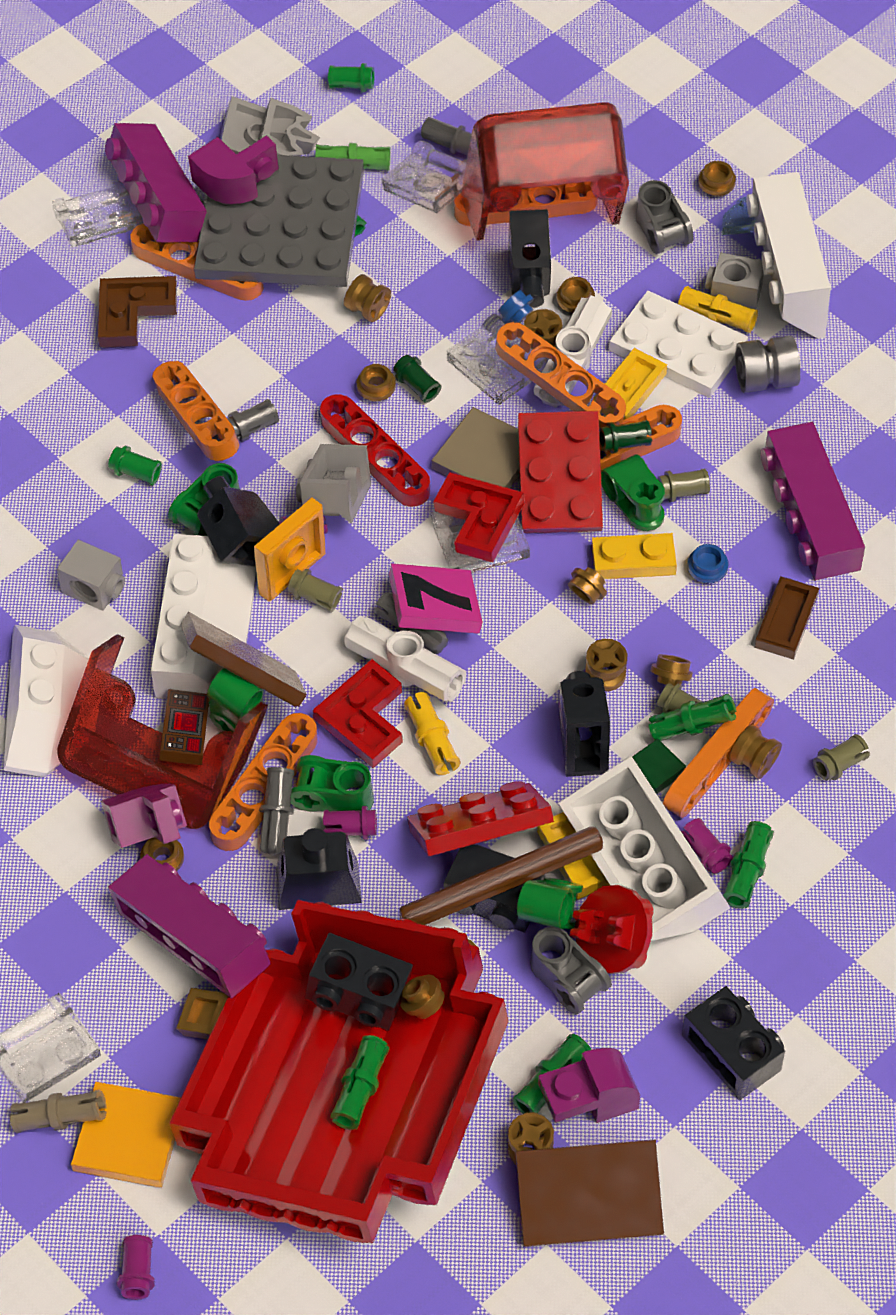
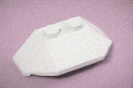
[3,625,98,777]

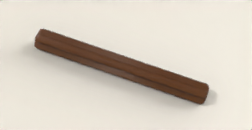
[399,826,603,925]

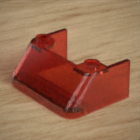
[461,102,629,241]
[57,634,268,829]

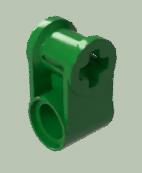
[601,454,665,531]
[168,463,240,536]
[207,668,265,739]
[290,755,374,812]
[517,877,583,929]

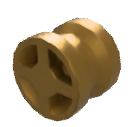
[344,274,391,322]
[524,309,562,358]
[585,639,628,692]
[729,725,782,779]
[508,1113,554,1165]

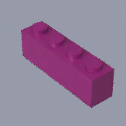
[105,123,207,242]
[761,421,865,580]
[108,854,271,999]

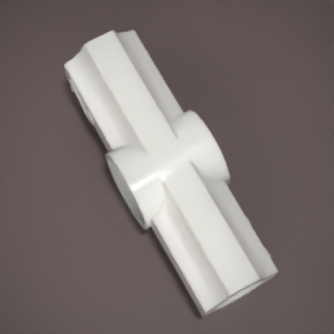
[534,295,612,408]
[345,615,466,702]

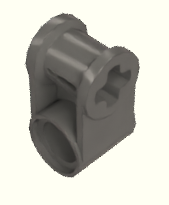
[636,180,694,254]
[530,927,612,1015]

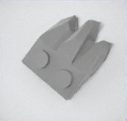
[220,96,320,156]

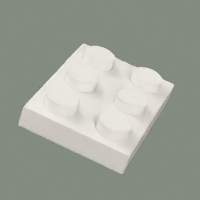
[609,291,749,398]

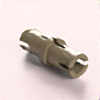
[10,1090,107,1133]

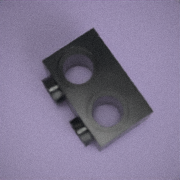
[305,932,413,1031]
[682,986,785,1100]

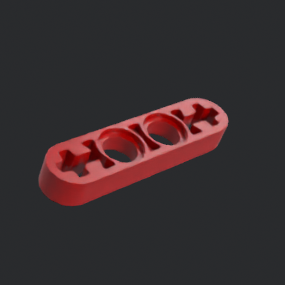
[320,394,430,507]

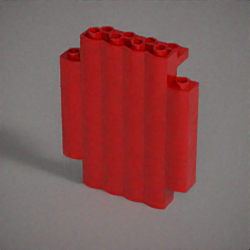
[169,900,509,1243]

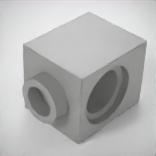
[705,252,764,309]
[57,540,125,611]

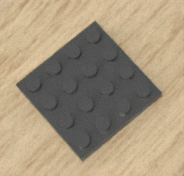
[194,153,364,287]

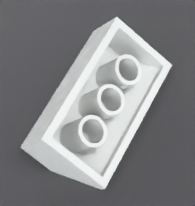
[746,172,831,339]
[151,534,257,699]
[559,756,730,941]

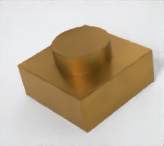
[176,988,228,1040]

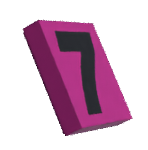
[388,563,483,634]

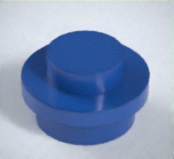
[498,290,534,324]
[687,544,729,583]

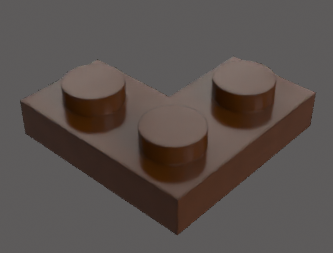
[98,276,177,347]

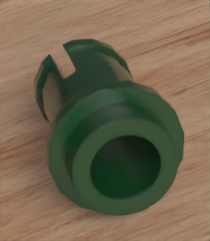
[393,355,442,403]
[599,420,652,454]

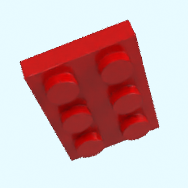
[518,411,603,533]
[407,781,554,857]

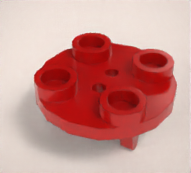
[570,885,653,974]

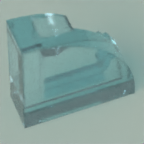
[722,196,756,235]

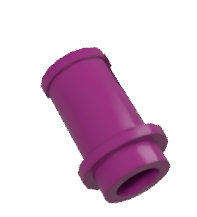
[323,806,377,840]
[681,818,733,874]
[117,1235,155,1300]

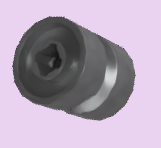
[735,335,801,393]

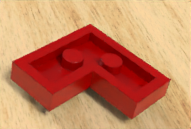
[433,472,525,563]
[313,659,403,768]

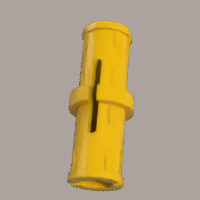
[678,286,758,333]
[404,692,461,775]

